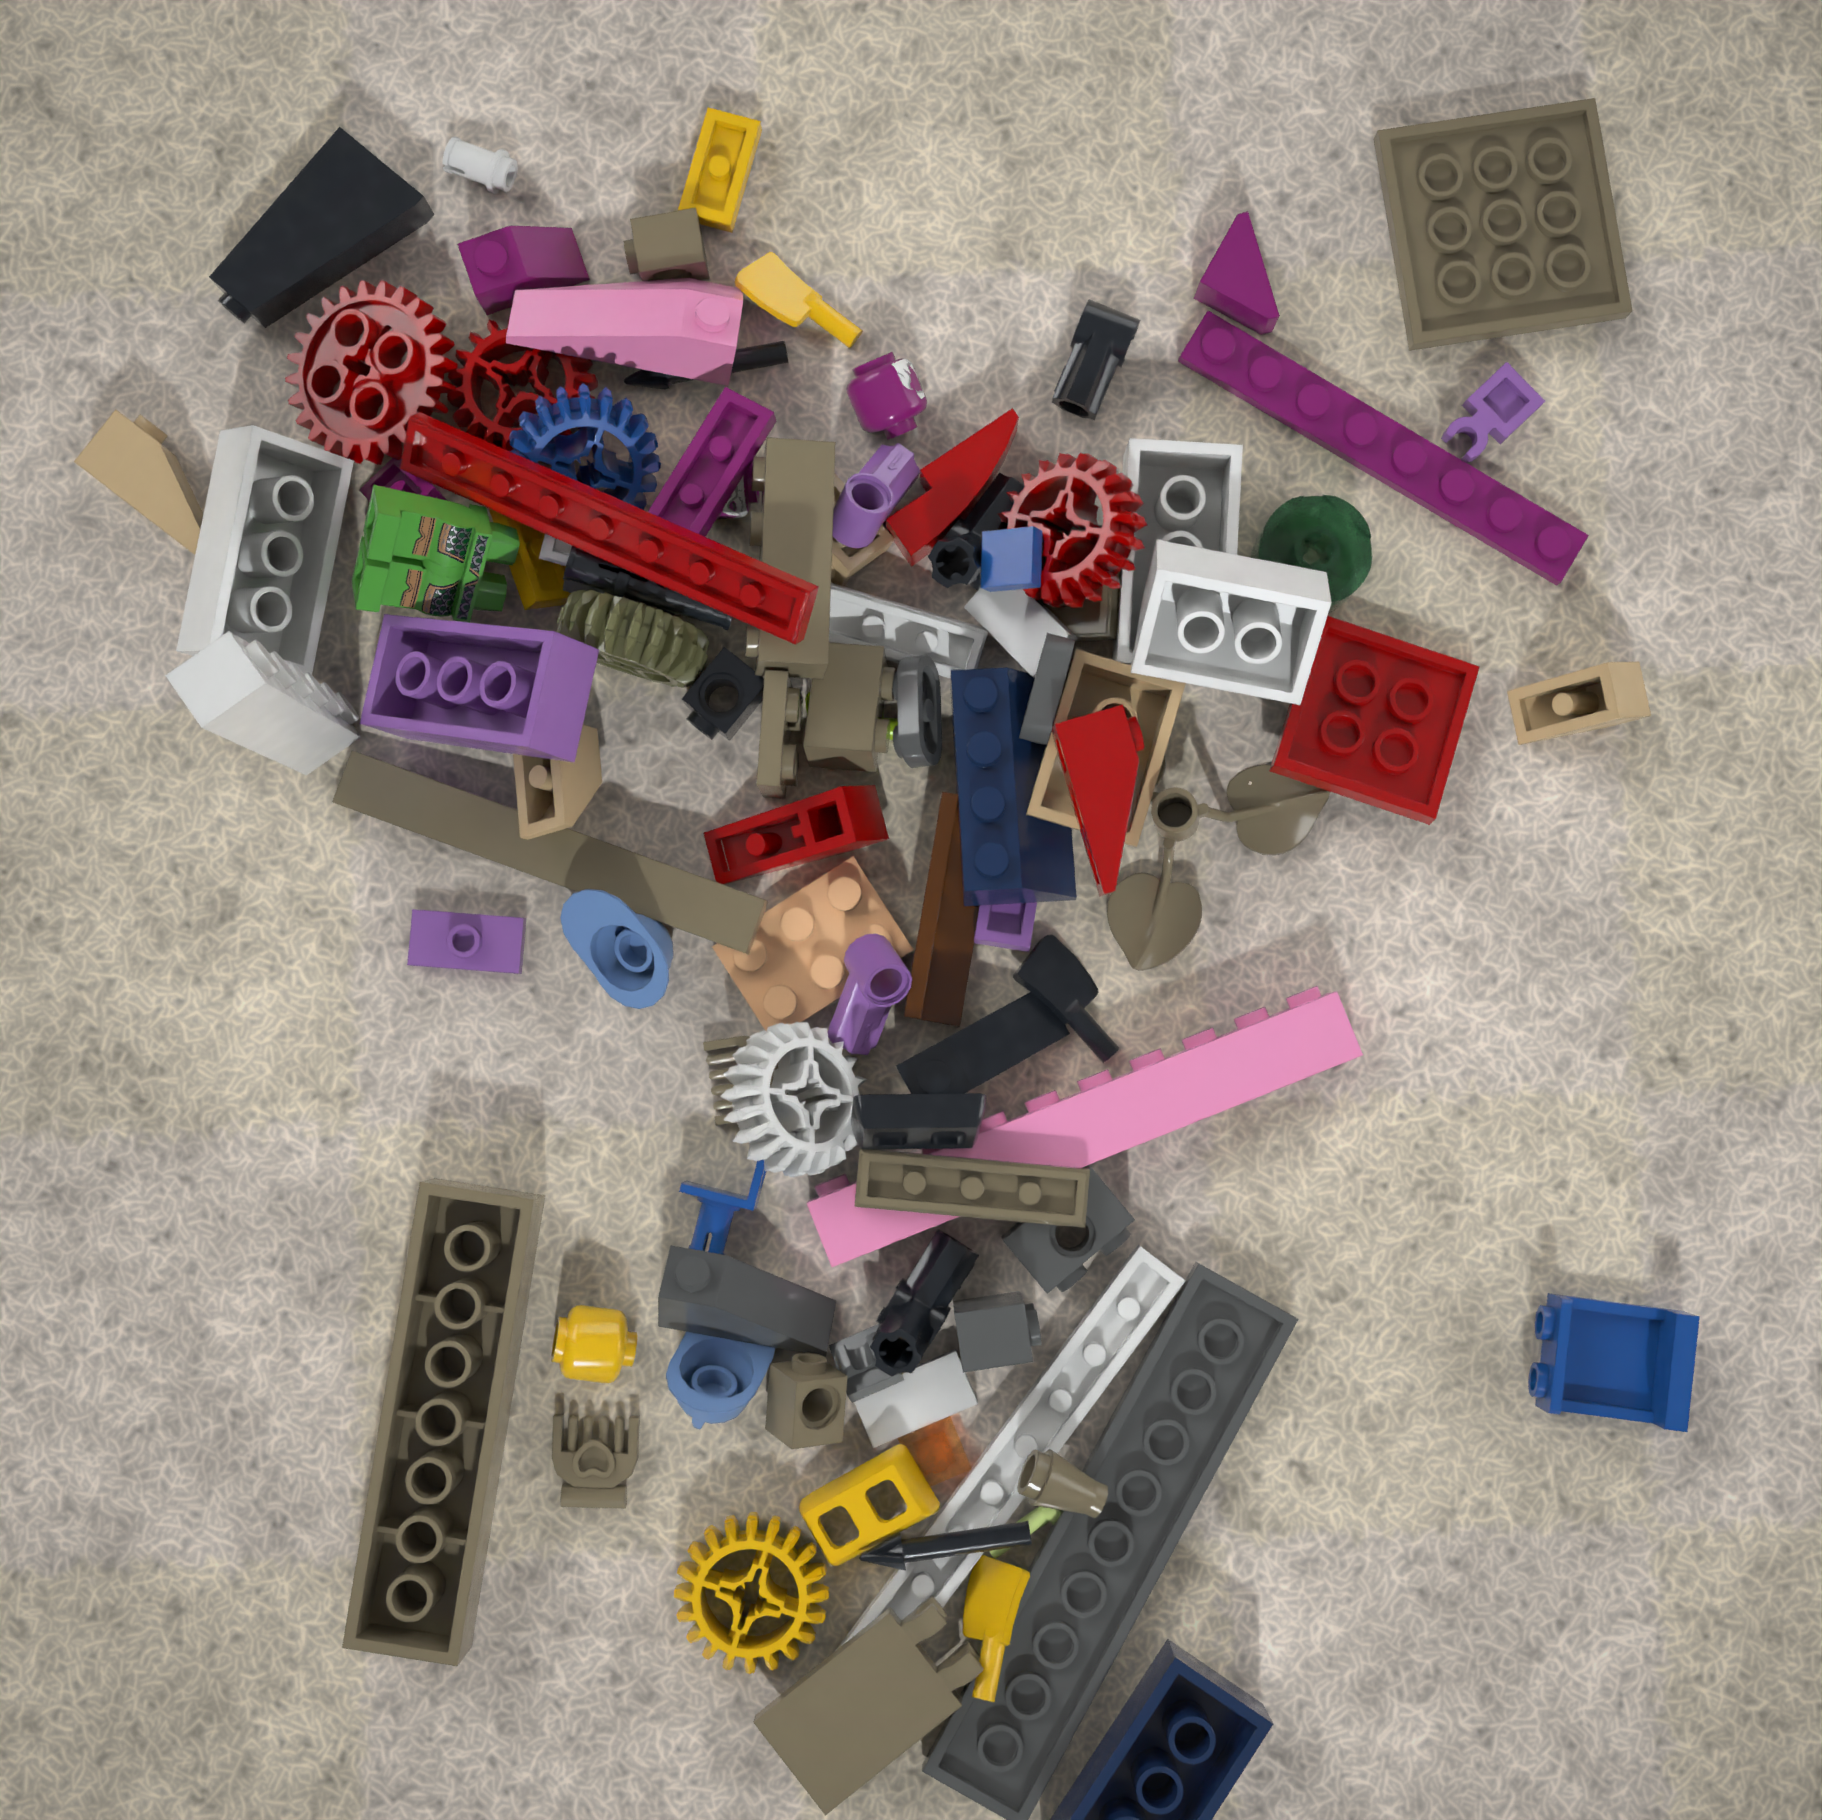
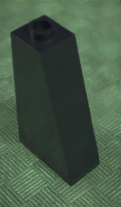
[209,127,434,328]

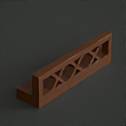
[904,792,980,1027]

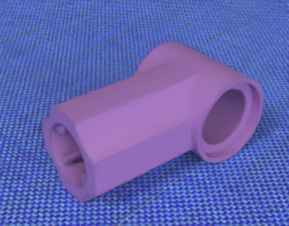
[832,443,920,548]
[828,933,912,1055]

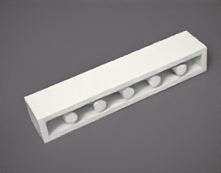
[165,631,361,775]

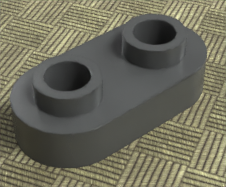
[893,655,942,768]

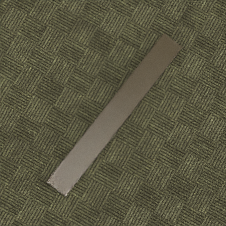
[332,750,768,955]

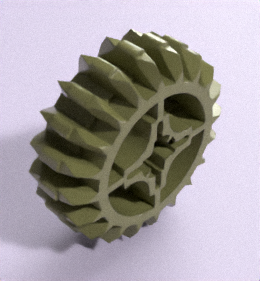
[557,590,710,688]

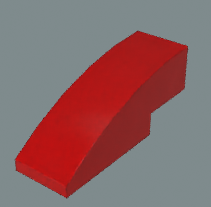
[886,408,1019,567]

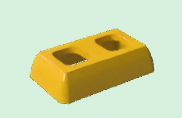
[799,1444,940,1566]

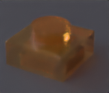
[898,1416,972,1487]

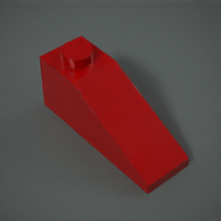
[1051,704,1145,897]
[703,785,889,885]

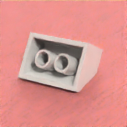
[1131,540,1332,705]

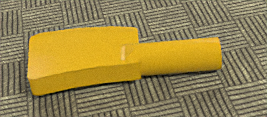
[734,252,863,348]
[962,1555,1030,1702]

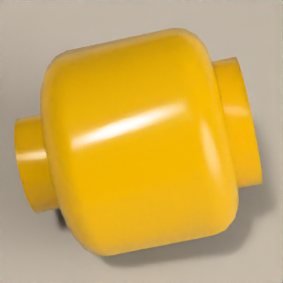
[551,1305,637,1383]

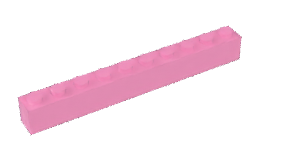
[807,986,1363,1267]

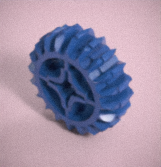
[509,383,661,510]

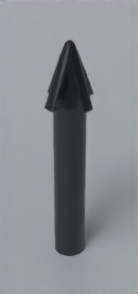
[624,341,788,390]
[859,1521,1032,1571]

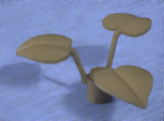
[1107,756,1330,971]

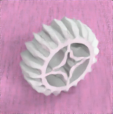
[720,1022,867,1177]

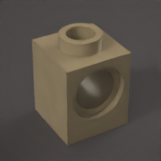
[624,208,710,281]
[765,1353,848,1449]

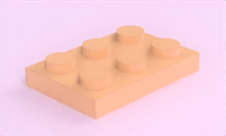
[712,856,914,1031]

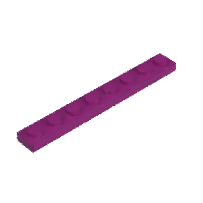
[1178,310,1589,586]

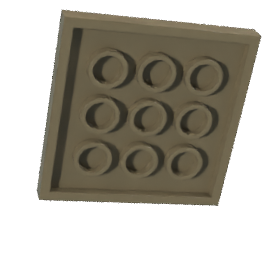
[1373,98,1633,351]

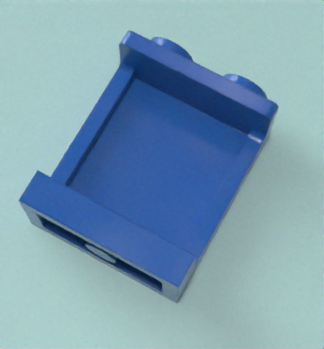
[1528,1293,1700,1432]

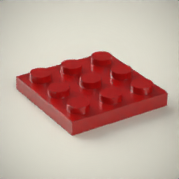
[1269,616,1480,825]

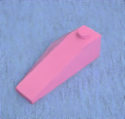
[506,278,743,386]

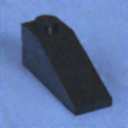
[896,992,1070,1094]

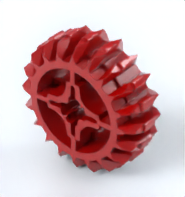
[447,313,598,451]
[997,453,1148,608]

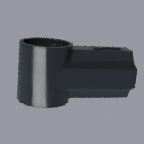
[1052,299,1140,420]

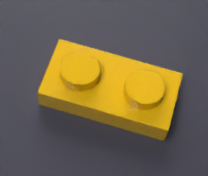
[678,107,762,233]
[489,509,572,610]

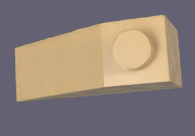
[74,409,203,555]

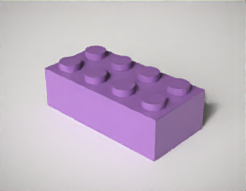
[360,614,599,763]

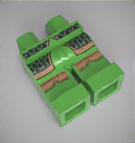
[352,485,520,623]

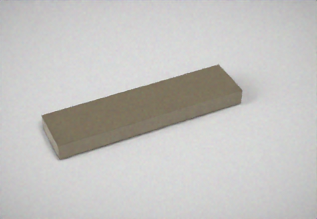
[854,1148,1090,1228]

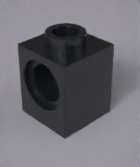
[682,647,764,741]

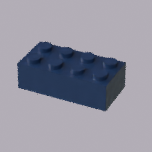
[1050,1639,1273,1820]

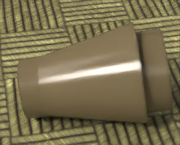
[1017,1449,1108,1518]

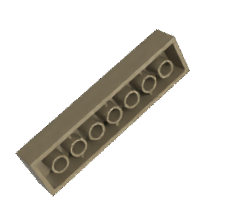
[342,1178,545,1666]

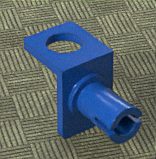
[679,1160,766,1255]

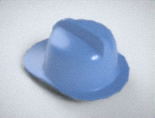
[560,889,674,1009]
[666,1332,775,1430]

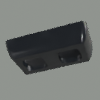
[851,1093,986,1150]

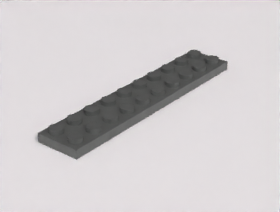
[922,1262,1299,1820]

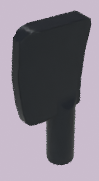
[1013,935,1119,1063]

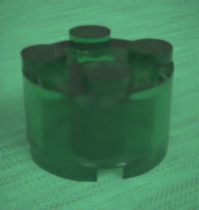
[1251,494,1373,614]

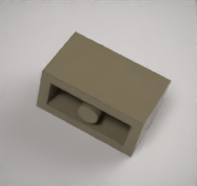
[803,642,896,772]

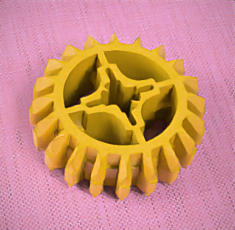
[674,1512,829,1674]

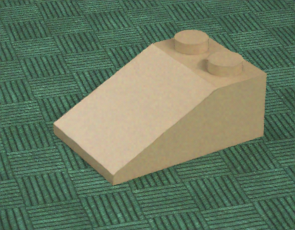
[1026,649,1186,847]

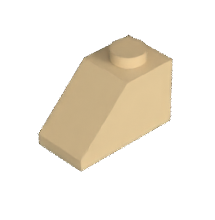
[1507,661,1651,745]
[513,724,603,840]

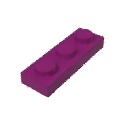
[648,387,777,537]

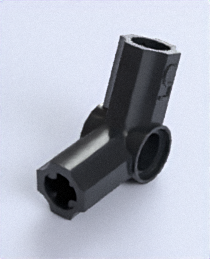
[928,472,1025,591]
[870,1229,979,1376]

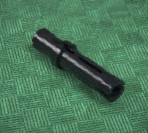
[563,546,733,630]

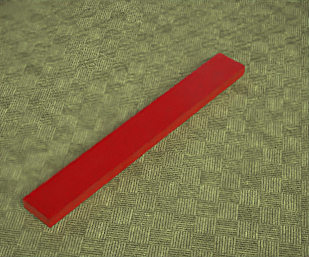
[400,413,819,645]

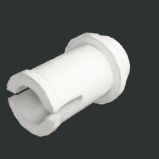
[442,137,518,194]

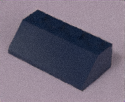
[950,667,1077,906]

